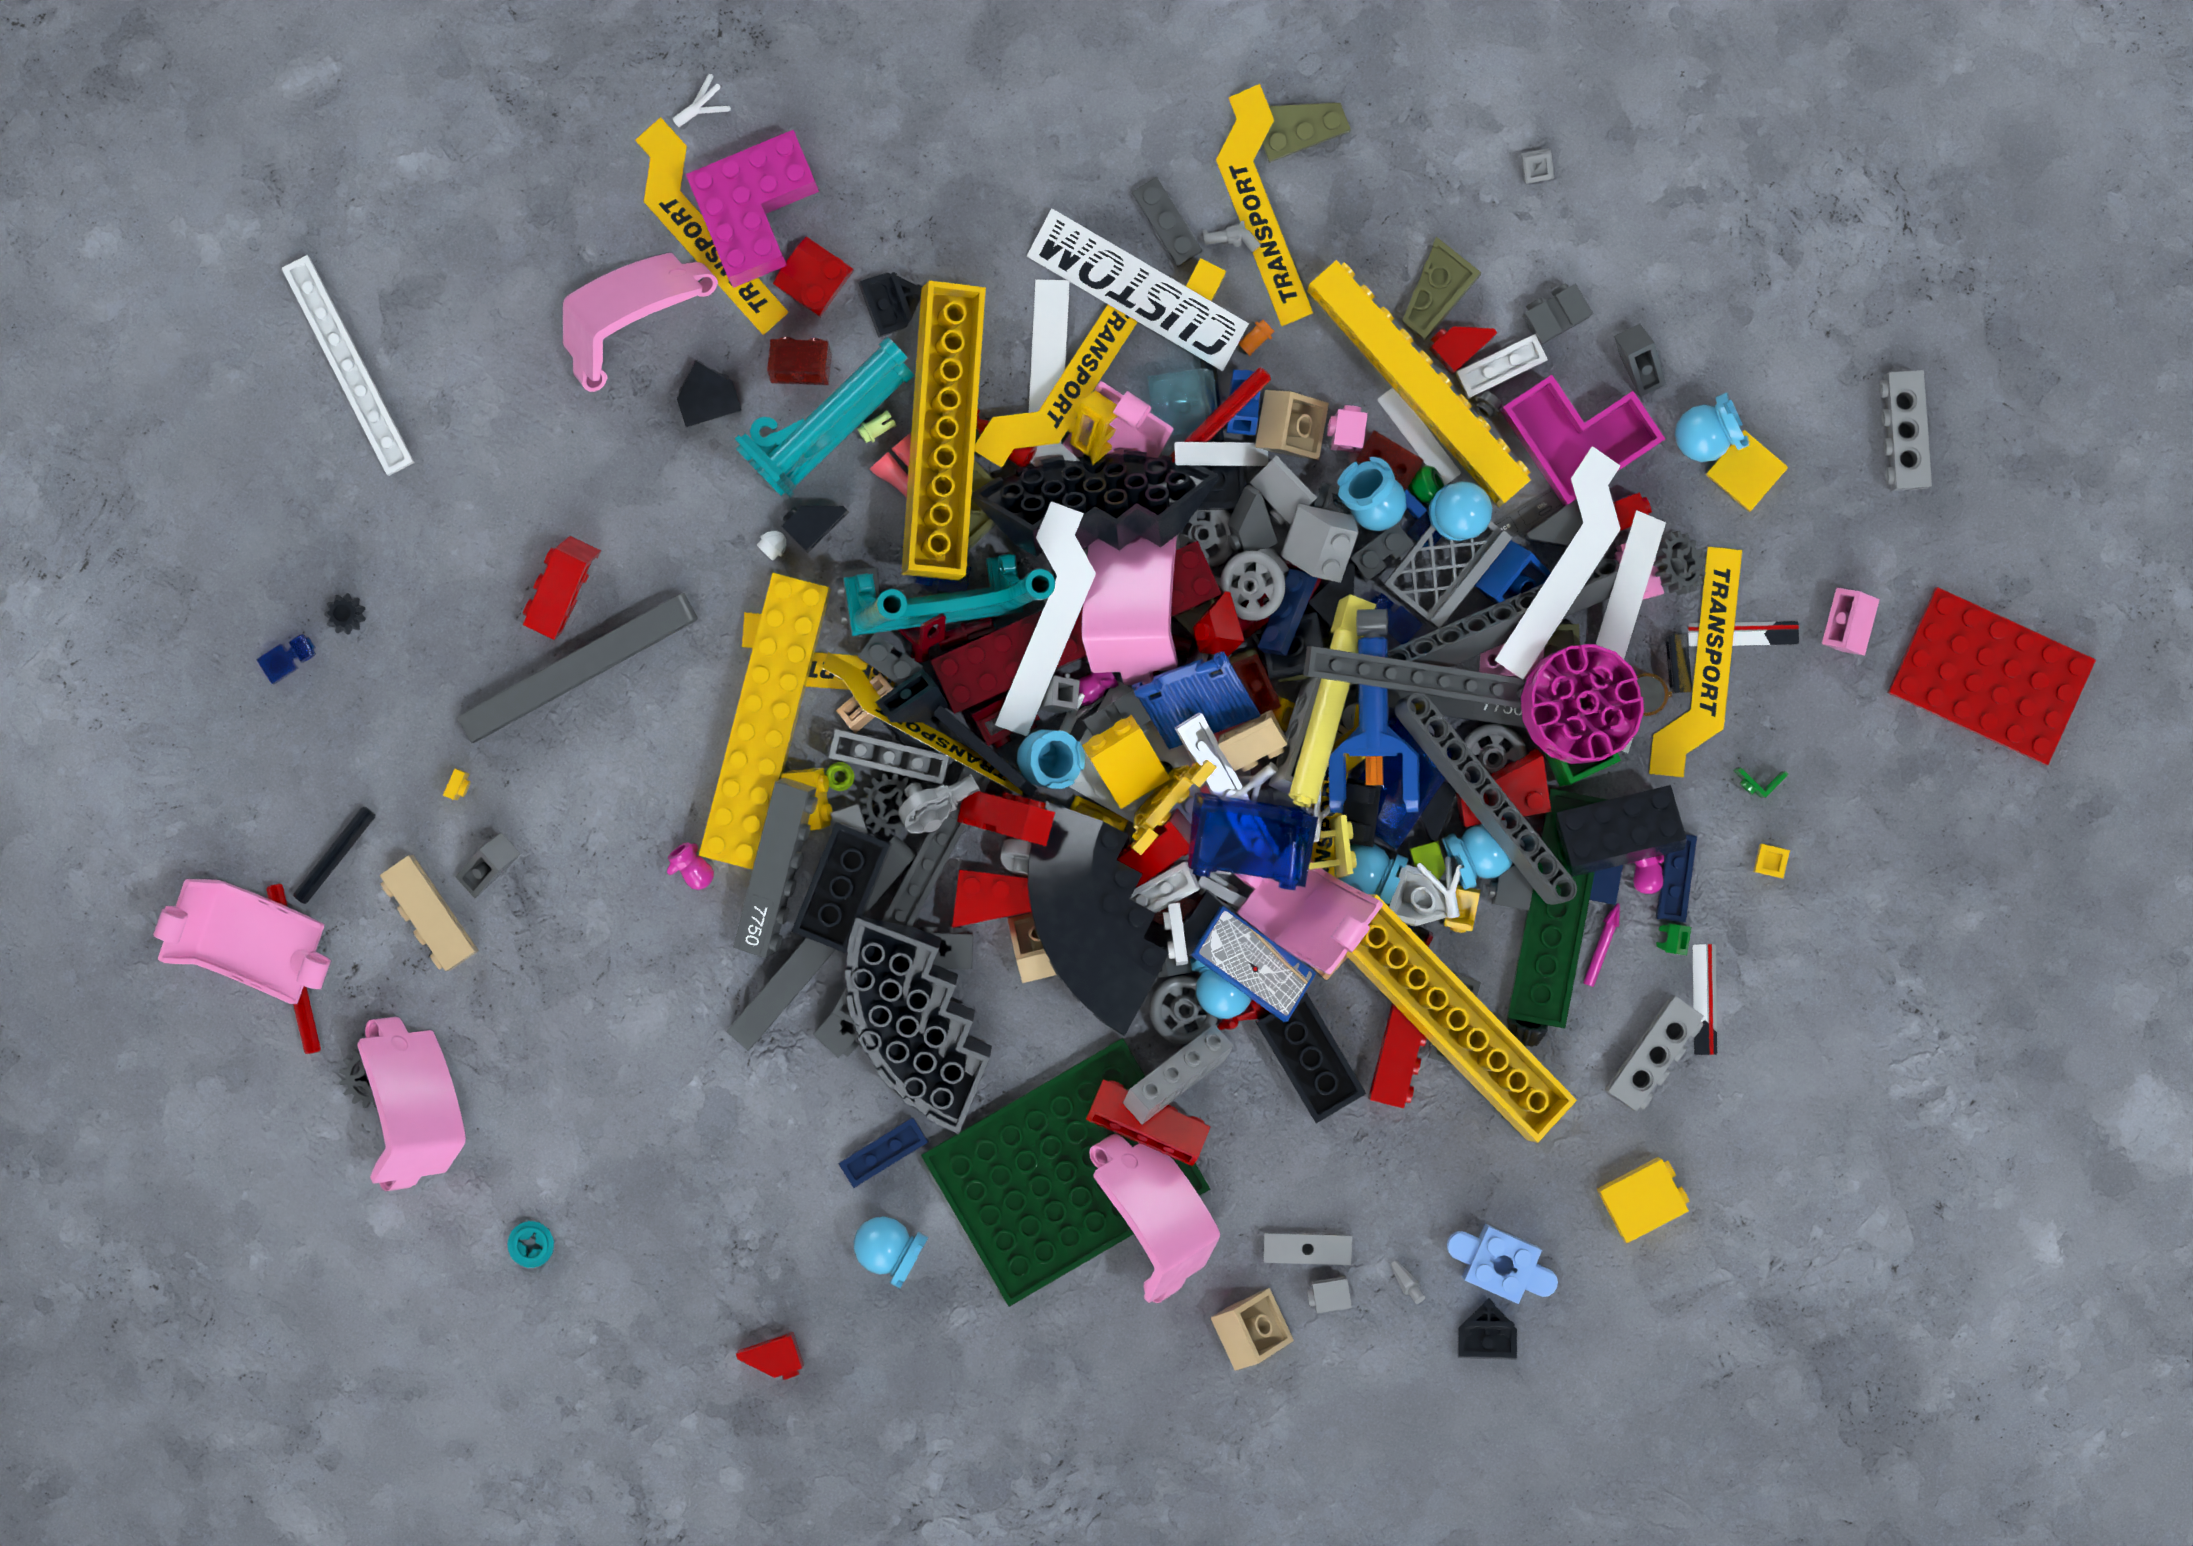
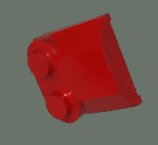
[773,236,854,318]

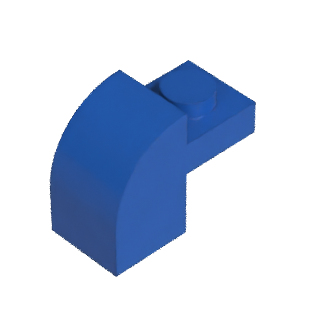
[1226,370,1261,435]

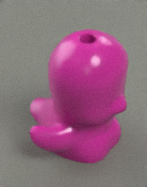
[1078,672,1119,706]
[667,842,714,890]
[1628,855,1664,894]

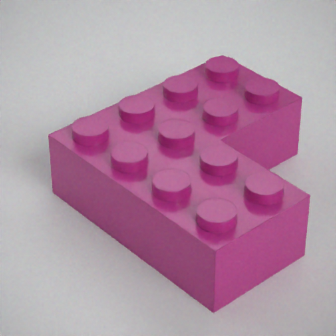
[686,130,819,288]
[1500,375,1665,507]

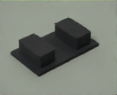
[1342,777,1382,847]

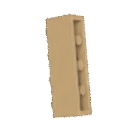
[380,855,479,971]

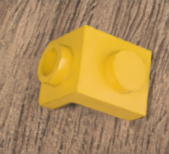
[1444,885,1481,933]

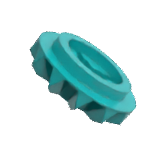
[507,1221,555,1268]

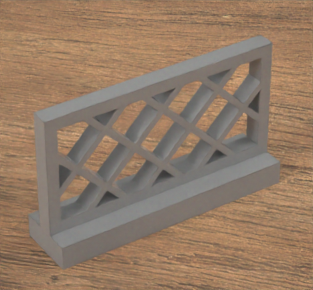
[1383,521,1513,629]

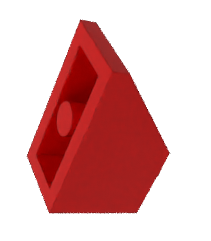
[1429,326,1498,375]
[1193,591,1244,657]
[736,1332,804,1380]

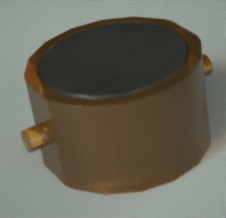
[1636,673,1672,717]

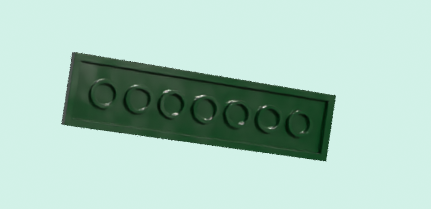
[1507,789,1608,1029]

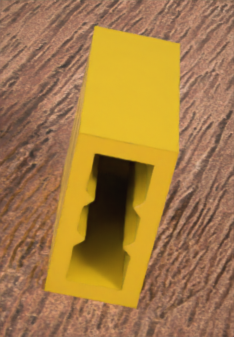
[1082,715,1171,809]
[1597,1157,1690,1243]

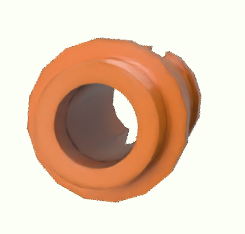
[1238,319,1275,356]

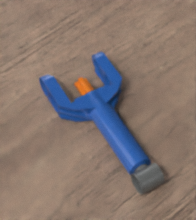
[1329,609,1420,813]

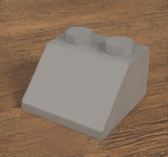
[1249,455,1317,526]
[1281,504,1358,583]

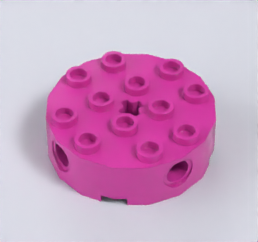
[1521,644,1644,764]

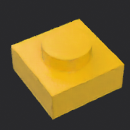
[443,769,471,800]
[1753,844,1790,879]

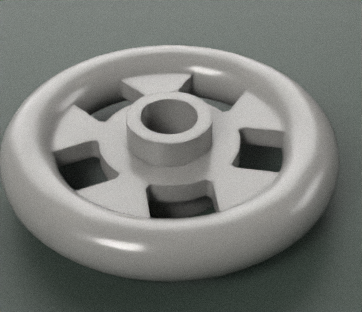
[1176,510,1234,569]
[1220,550,1285,621]
[1463,724,1527,782]
[1150,975,1218,1045]

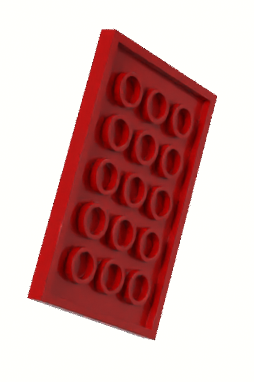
[1887,587,2096,766]

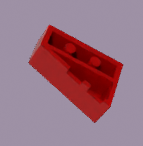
[523,536,601,640]
[1456,748,1551,827]
[957,791,1055,846]
[1117,808,1199,888]
[952,869,1032,928]

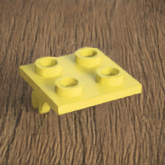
[1299,815,1357,878]

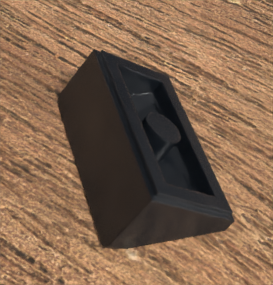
[1665,634,1692,694]

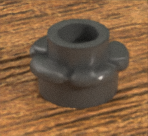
[1475,391,1502,418]

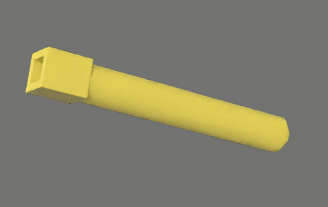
[1289,594,1376,808]

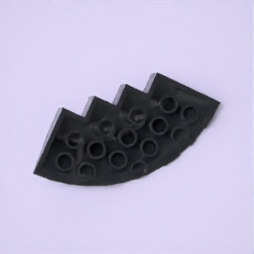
[971,450,1219,557]
[1027,801,1169,1036]
[845,916,992,1134]

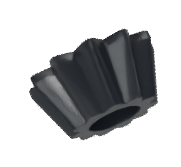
[324,593,366,635]
[1507,1018,1548,1047]

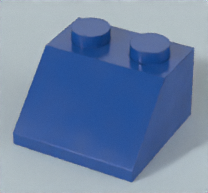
[1474,540,1551,604]

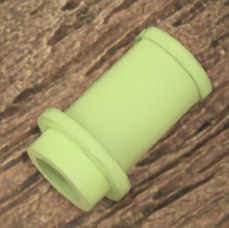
[857,410,896,443]

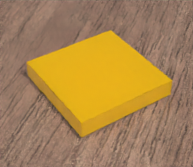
[1705,430,1788,512]

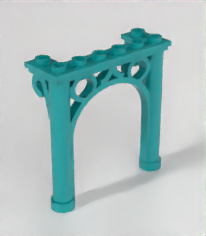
[735,336,915,498]
[843,554,1055,636]

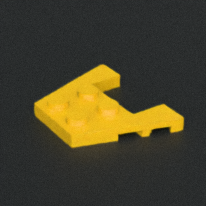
[1131,759,1217,855]

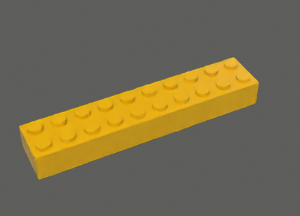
[1307,260,1531,507]
[901,280,986,581]
[699,573,831,870]
[1346,894,1577,1143]

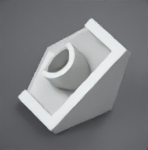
[1389,865,1448,926]

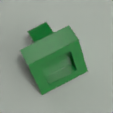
[1656,924,1692,956]

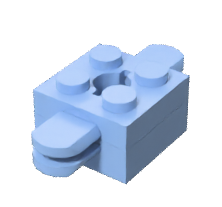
[1447,1223,1558,1304]

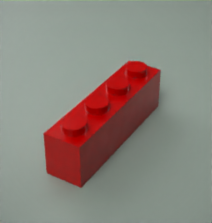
[1368,1003,1427,1109]
[1086,1080,1211,1166]

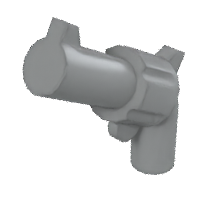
[1203,221,1261,252]

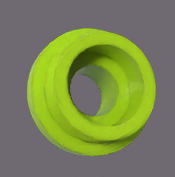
[826,762,855,791]

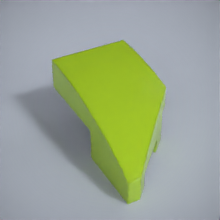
[1409,841,1446,880]

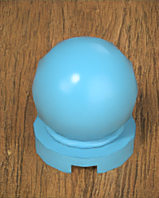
[1675,392,1750,462]
[1337,457,1407,531]
[1428,481,1493,541]
[1016,729,1085,789]
[1442,824,1513,890]
[1334,844,1408,905]
[1190,958,1252,1019]
[853,1216,928,1288]

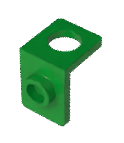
[1733,767,1789,798]

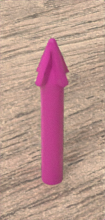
[1583,903,1620,987]

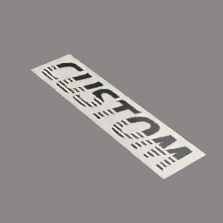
[1027,209,1249,371]

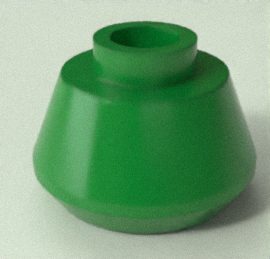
[1409,465,1444,503]

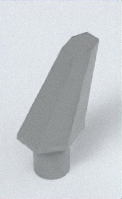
[1391,1261,1425,1304]

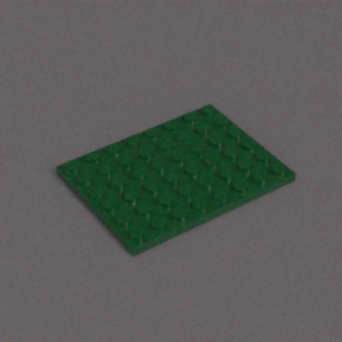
[921,1037,1211,1307]

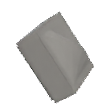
[1521,148,1554,184]

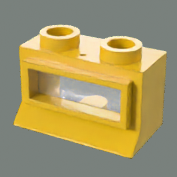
[1068,390,1118,466]

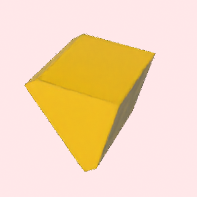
[1272,697,1295,732]

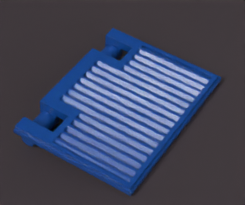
[1132,651,1261,750]

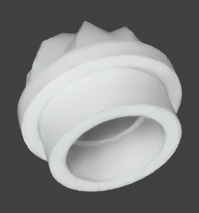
[757,531,787,561]

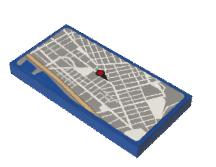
[1191,906,1316,1022]

